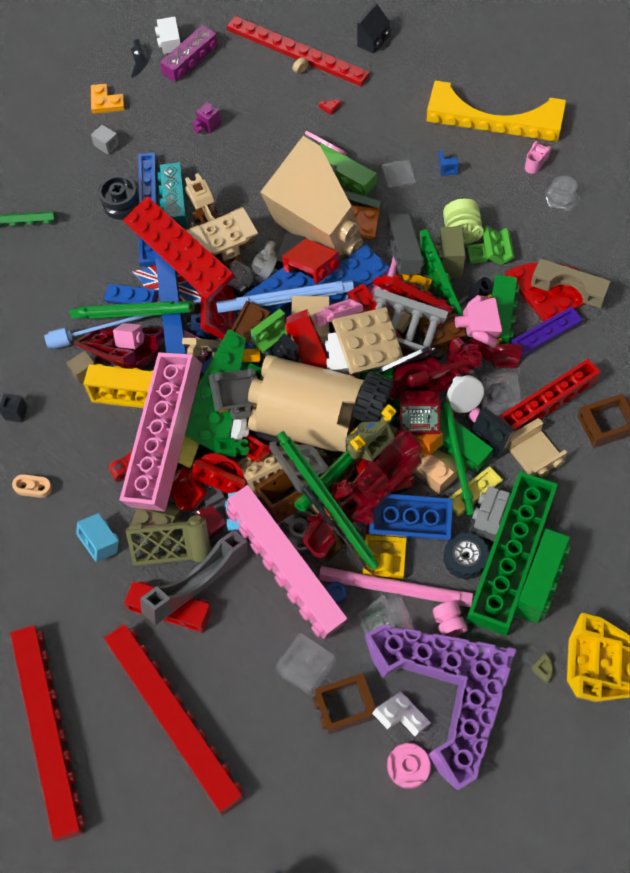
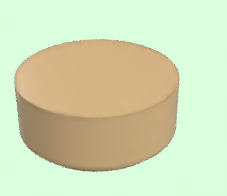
[293,57,308,74]

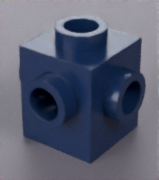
[188,313,212,340]

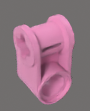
[525,141,552,174]

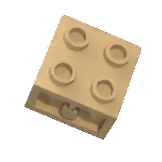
[238,452,283,498]

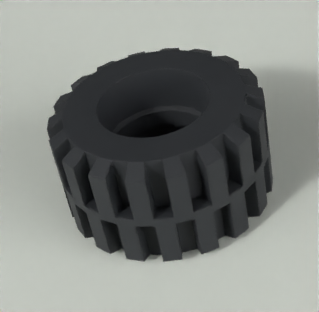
[353,371,393,422]

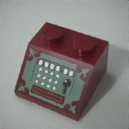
[400,391,440,435]

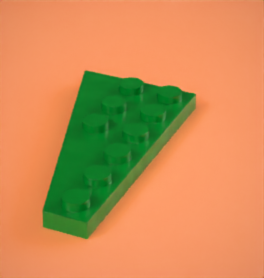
[420,229,472,342]
[185,329,246,453]

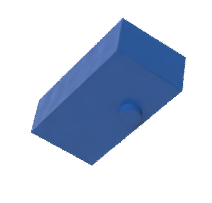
[367,494,453,541]

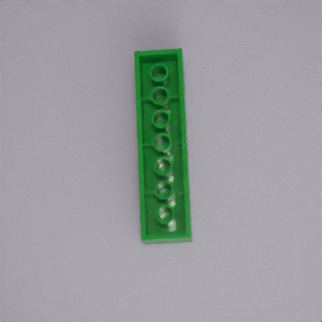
[466,471,558,636]

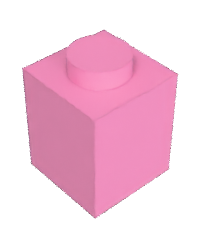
[113,323,144,349]

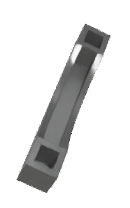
[140,530,248,626]

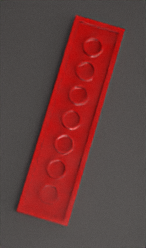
[122,196,235,302]

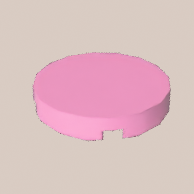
[387,743,431,789]

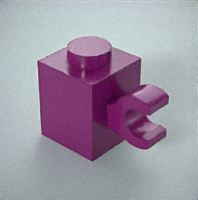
[192,102,221,134]

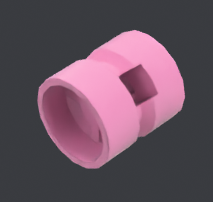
[432,601,468,637]

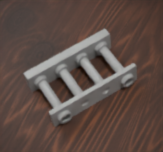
[373,288,448,357]

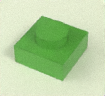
[466,243,488,264]

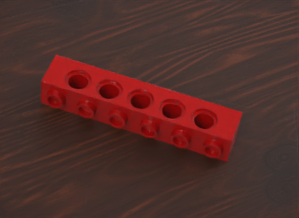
[498,359,601,431]

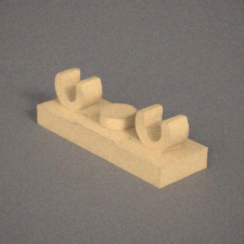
[182,338,222,356]

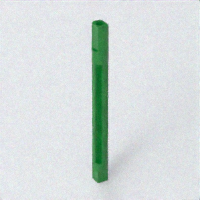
[70,301,194,319]
[294,414,397,512]

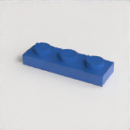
[104,284,158,304]

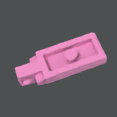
[314,299,363,326]

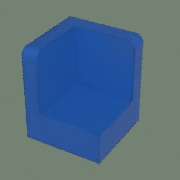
[438,150,459,176]

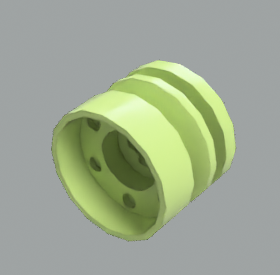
[443,198,483,245]

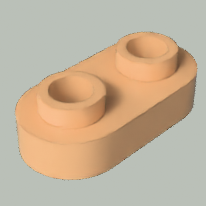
[12,475,52,498]

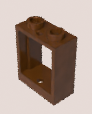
[577,394,630,448]
[254,469,304,523]
[312,673,377,735]

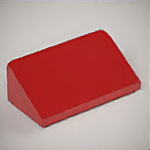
[242,434,271,463]

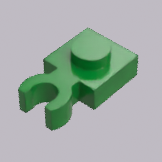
[214,438,249,457]

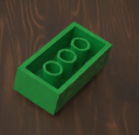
[514,528,571,624]

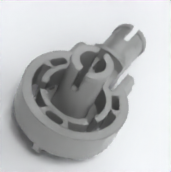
[251,241,279,283]

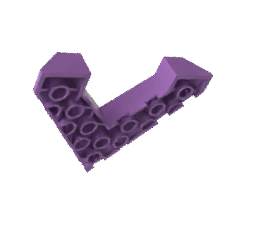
[365,624,516,790]

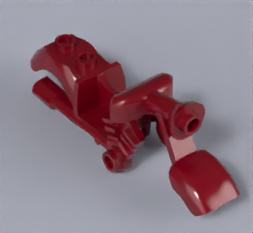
[390,336,524,399]
[303,429,422,558]

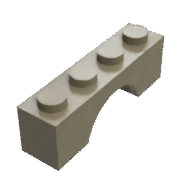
[531,259,611,308]

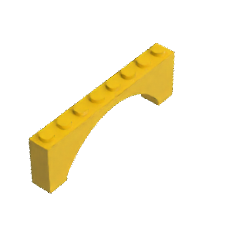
[426,81,566,142]

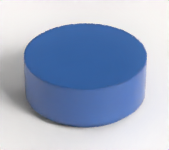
[326,582,346,604]

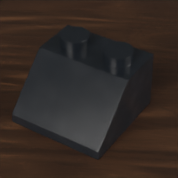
[357,2,391,54]

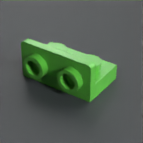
[483,226,514,266]
[251,309,288,353]

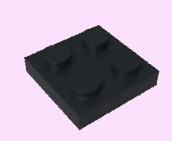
[471,407,515,459]

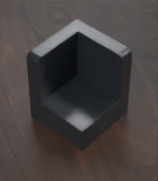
[0,393,28,423]

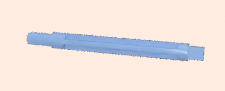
[216,280,354,313]

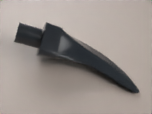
[131,39,148,78]

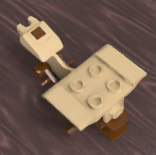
[185,173,258,274]

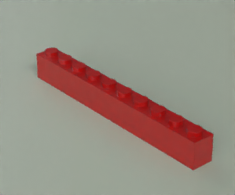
[103,624,244,816]
[10,625,85,842]

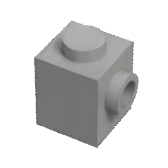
[91,125,120,155]

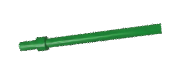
[443,402,474,516]

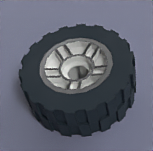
[443,532,489,580]

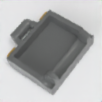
[208,368,258,420]

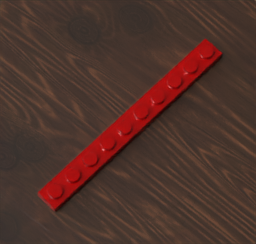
[227,16,369,87]

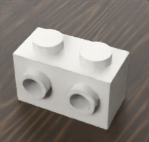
[155,17,181,54]

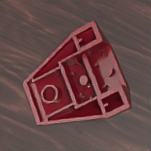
[74,328,165,370]

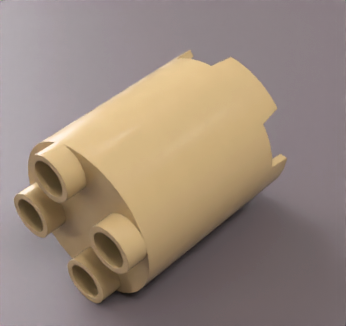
[248,355,364,452]

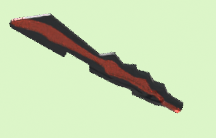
[302,486,375,575]

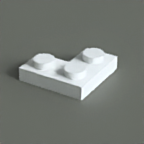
[372,691,431,736]

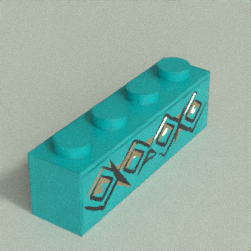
[158,162,187,227]

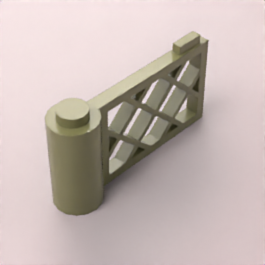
[126,516,211,566]

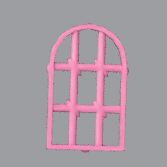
[305,131,347,155]

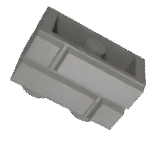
[472,486,511,535]

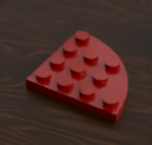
[505,262,586,322]

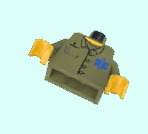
[345,404,396,461]

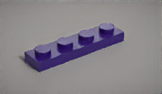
[511,307,583,357]

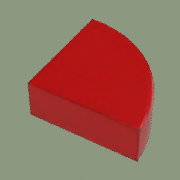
[319,99,342,115]

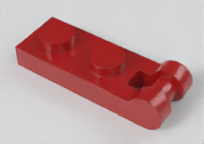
[188,460,246,494]

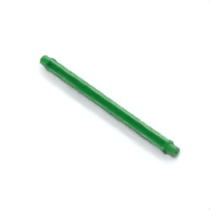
[276,430,379,570]

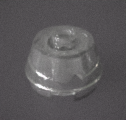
[545,176,580,211]

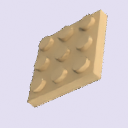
[332,307,403,375]

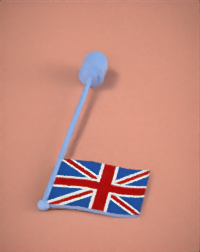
[44,265,201,349]

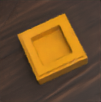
[242,348,260,363]

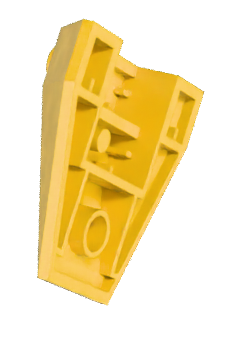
[567,613,630,702]

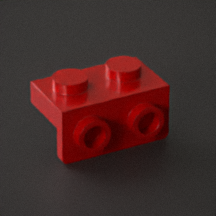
[170,466,208,511]

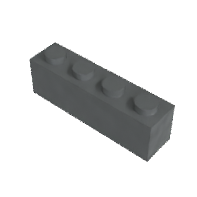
[385,214,425,274]

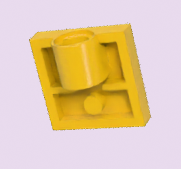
[363,535,406,579]

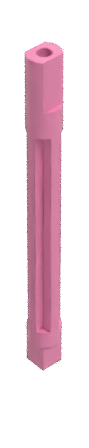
[319,566,473,607]

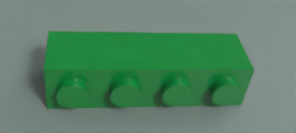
[488,275,520,346]

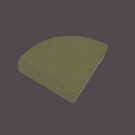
[531,653,552,684]

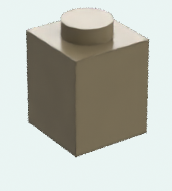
[66,351,98,384]

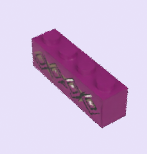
[160,25,218,82]

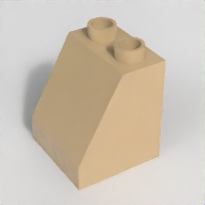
[260,136,363,263]

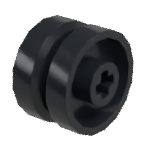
[98,175,139,220]

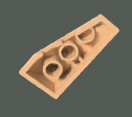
[414,450,466,495]

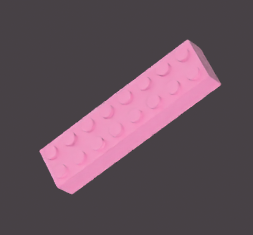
[119,353,202,511]
[226,485,347,640]

